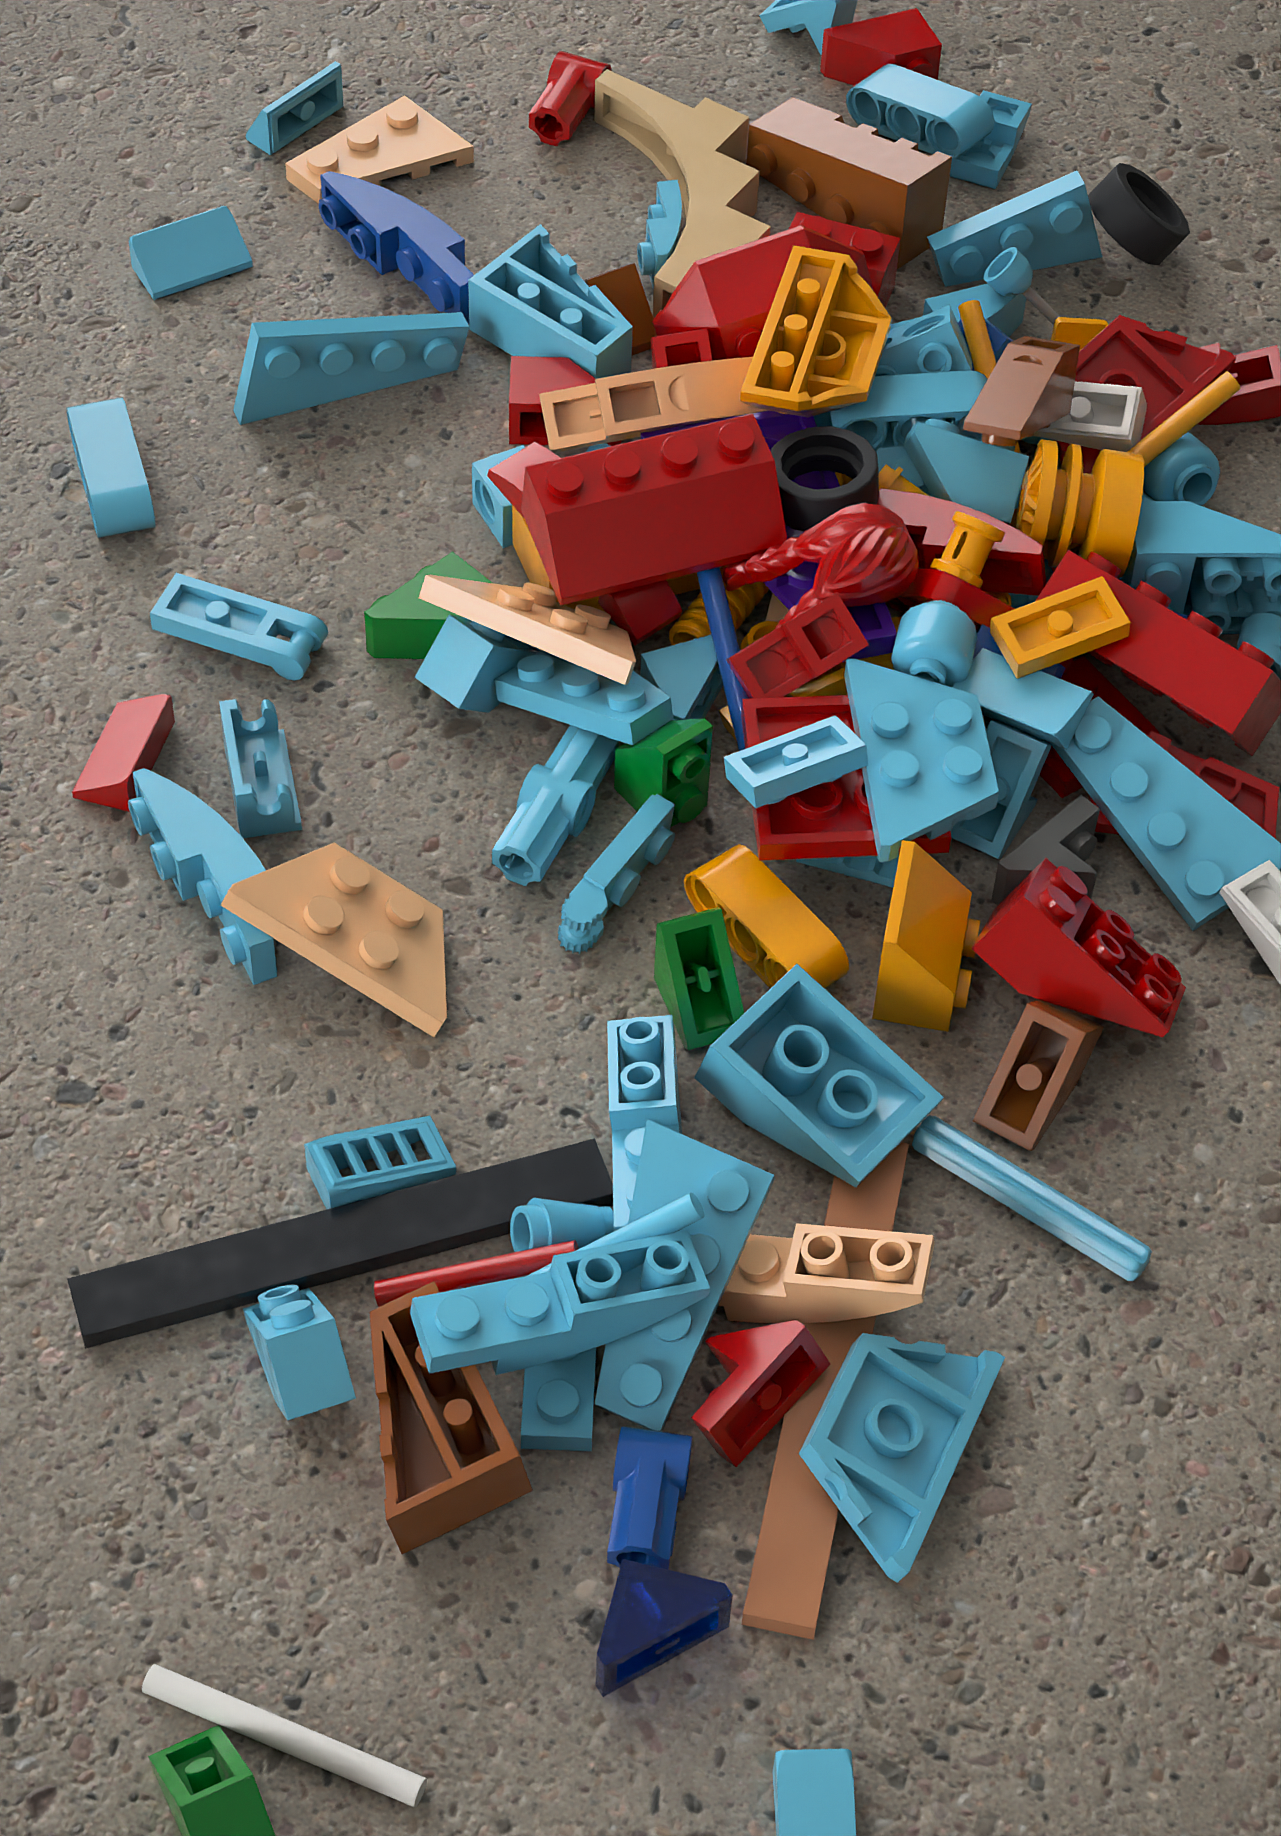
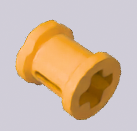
[930,511,1005,589]

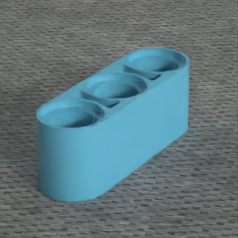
[846,64,995,160]
[829,370,988,451]
[66,397,156,538]

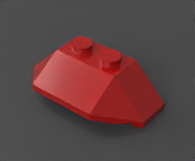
[652,225,873,361]

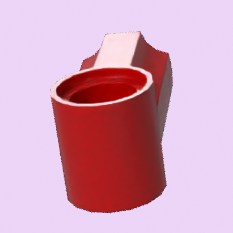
[529,51,612,146]

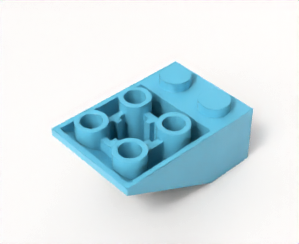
[1117,501,1281,634]

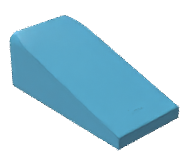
[773,1749,856,1836]

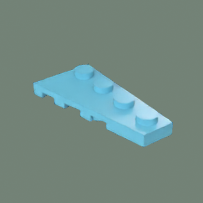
[233,312,469,425]
[1051,696,1281,931]
[595,1119,775,1432]

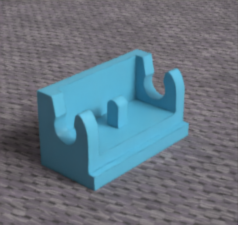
[219,699,302,838]

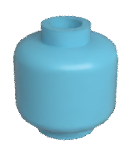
[1143,432,1220,506]
[891,600,977,687]

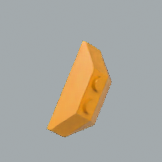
[740,246,892,417]

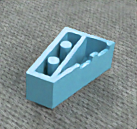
[468,224,633,379]

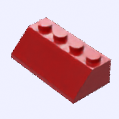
[521,413,787,606]

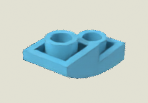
[637,179,682,290]

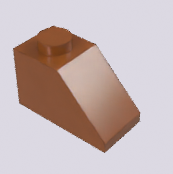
[973,1000,1104,1151]

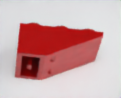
[971,858,1186,1038]

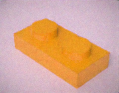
[990,576,1131,679]

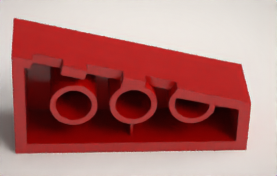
[1036,550,1281,756]

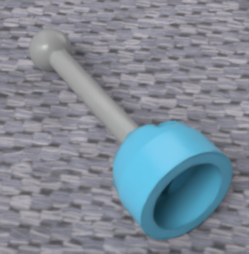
[984,247,1061,325]

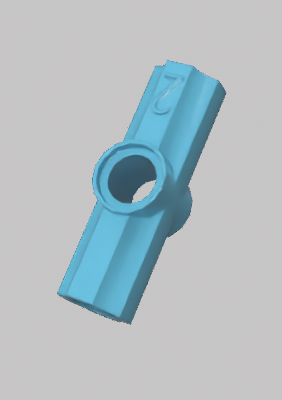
[492,725,619,886]

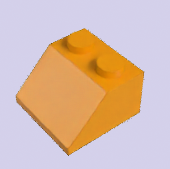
[872,840,980,1032]

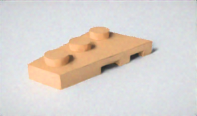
[285,95,474,203]

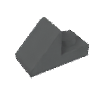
[991,795,1100,906]

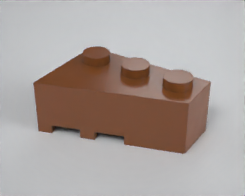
[369,1281,533,1554]

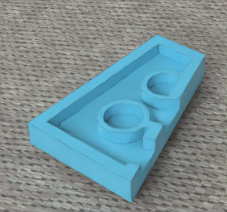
[927,171,1102,287]
[494,650,673,745]

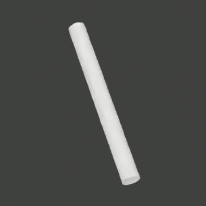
[142,1664,427,1807]

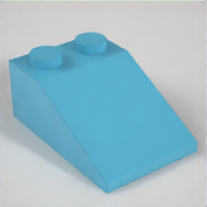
[694,964,944,1187]

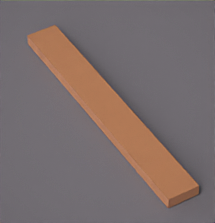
[741,1142,909,1640]

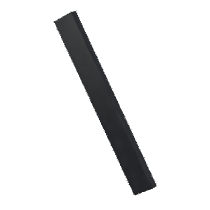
[67,1138,613,1349]

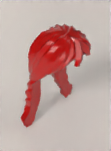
[722,503,919,629]

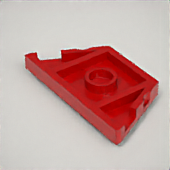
[1053,315,1236,474]

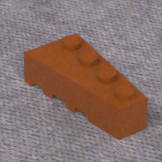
[746,97,952,269]

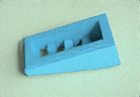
[304,1116,456,1210]

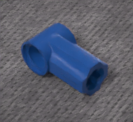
[607,1426,693,1577]

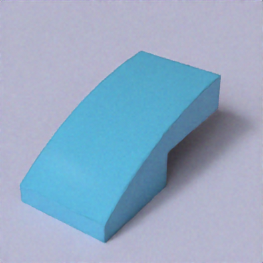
[950,90,1032,189]

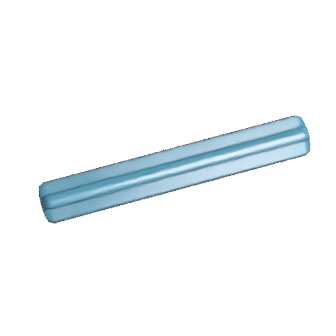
[912,1115,1152,1281]

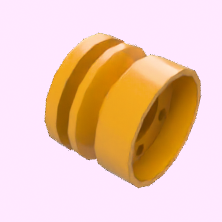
[1016,439,1144,578]

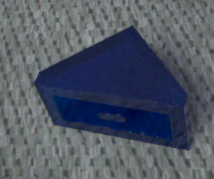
[595,1559,733,1697]

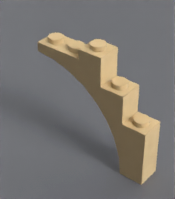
[594,69,771,318]

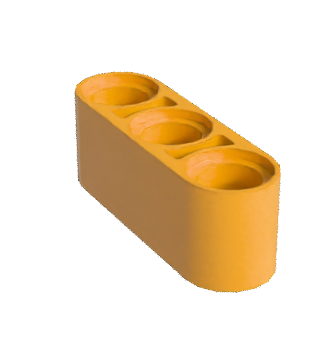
[684,844,849,989]

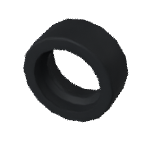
[1088,163,1190,265]
[771,426,879,532]

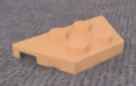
[419,575,636,685]
[220,842,447,1037]

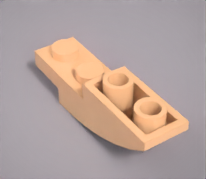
[539,357,767,453]
[719,1223,935,1323]

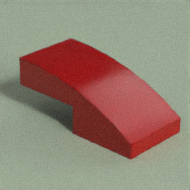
[726,592,869,699]

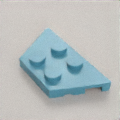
[844,659,999,862]
[799,1333,1005,1583]

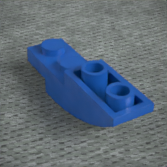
[318,171,474,324]

